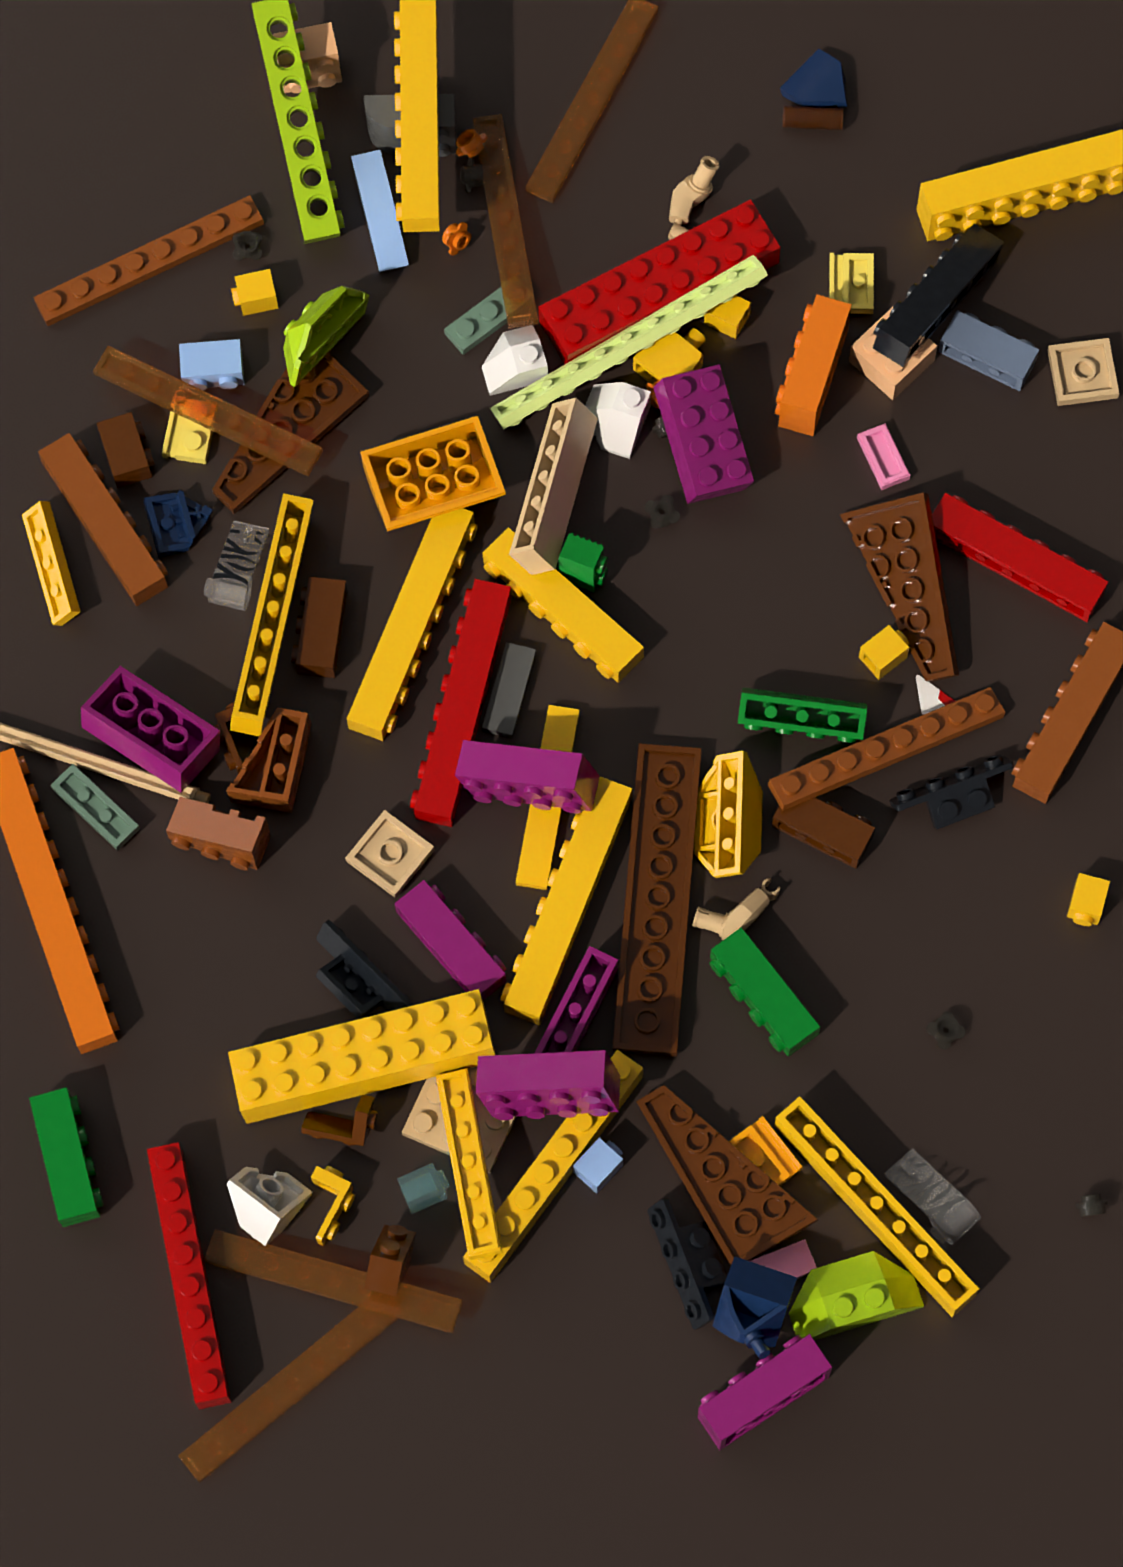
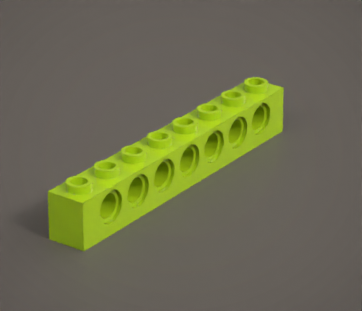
[252,0,345,244]

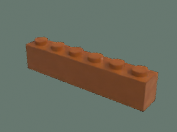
[38,433,169,607]
[1011,621,1123,804]

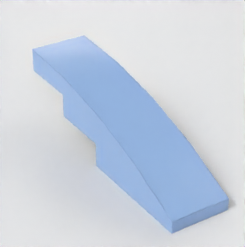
[351,150,409,273]

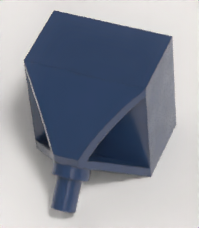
[713,1256,797,1359]

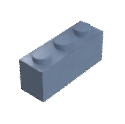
[939,310,1039,391]

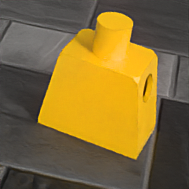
[633,328,706,384]

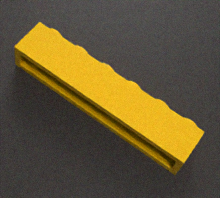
[483,527,644,683]

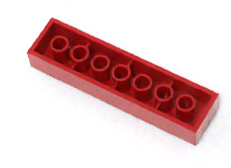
[538,199,781,365]

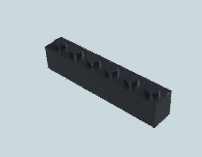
[872,223,1004,367]

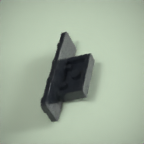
[889,755,1014,829]
[316,920,414,1019]
[647,1198,727,1330]

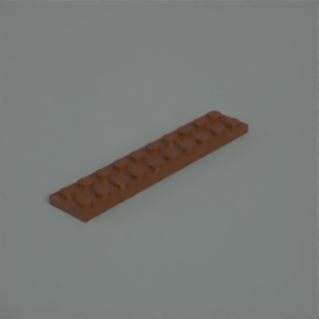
[612,743,702,1057]

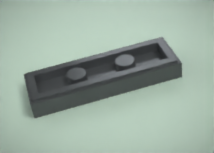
[482,642,536,738]

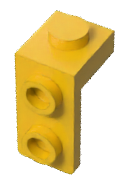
[311,1166,355,1246]

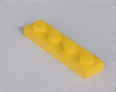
[22,501,81,626]

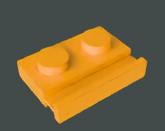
[729,1116,803,1186]

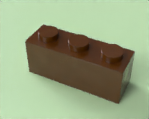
[291,577,348,678]
[772,798,875,869]

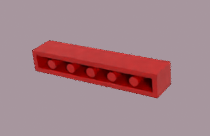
[932,493,1108,622]

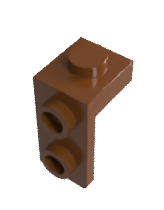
[214,702,242,774]
[301,1095,378,1146]

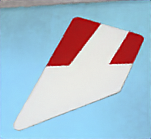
[916,675,955,715]

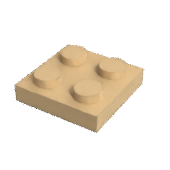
[1047,338,1120,406]
[345,810,435,898]

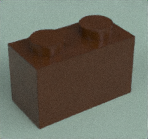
[96,412,155,488]
[364,1224,416,1297]

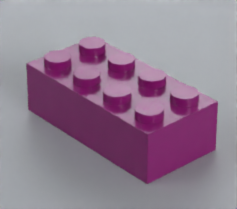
[653,364,754,504]
[81,666,220,793]
[455,740,600,814]
[476,1050,621,1120]
[698,1334,832,1451]

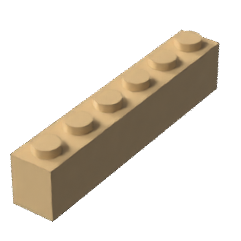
[509,398,598,575]

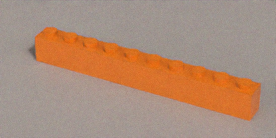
[0,748,120,1055]

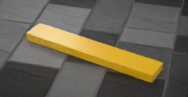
[516,705,580,890]
[436,1068,503,1260]

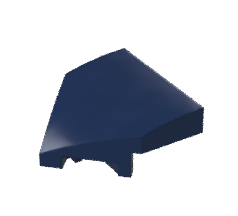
[780,49,848,109]
[143,490,213,558]

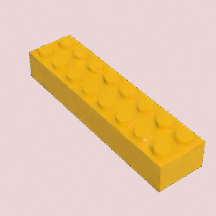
[917,129,1123,242]
[228,989,496,1124]

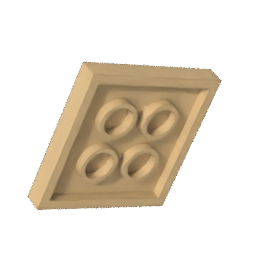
[402,1066,517,1173]

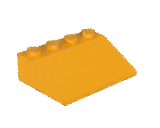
[360,416,506,532]

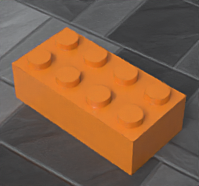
[775,294,852,436]

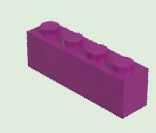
[394,880,507,1001]
[535,946,618,1053]

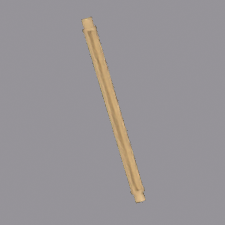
[0,723,211,803]

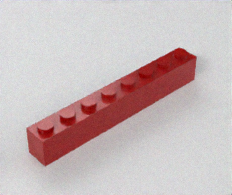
[410,579,512,827]
[147,1142,231,1410]

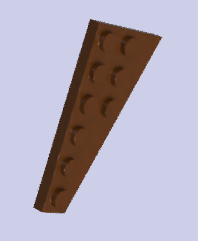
[212,352,369,514]
[840,492,959,682]
[636,1085,819,1265]

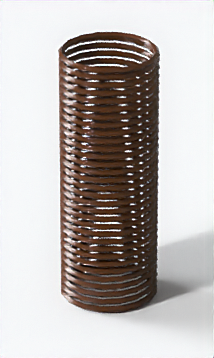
[783,105,844,131]

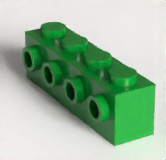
[738,687,867,743]
[709,927,820,1057]
[29,1087,104,1227]

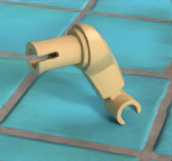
[668,156,719,240]
[692,878,780,940]

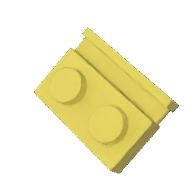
[829,253,874,314]
[162,397,218,464]

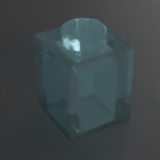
[397,1163,450,1214]

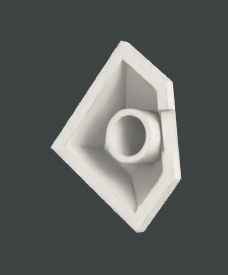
[482,325,548,396]
[585,382,651,459]
[227,1167,313,1246]

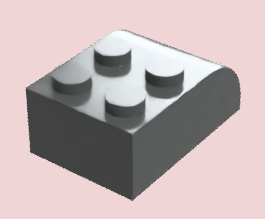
[364,94,457,157]

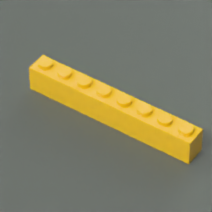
[394,0,440,232]
[230,493,314,736]
[347,508,478,741]
[500,777,632,1025]
[463,1050,643,1283]
[774,1096,979,1317]

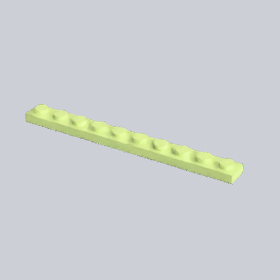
[490,255,768,430]

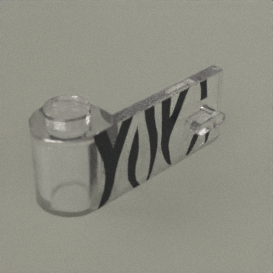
[204,521,269,611]
[884,1148,981,1244]

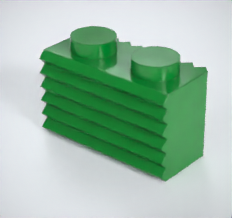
[558,533,608,593]

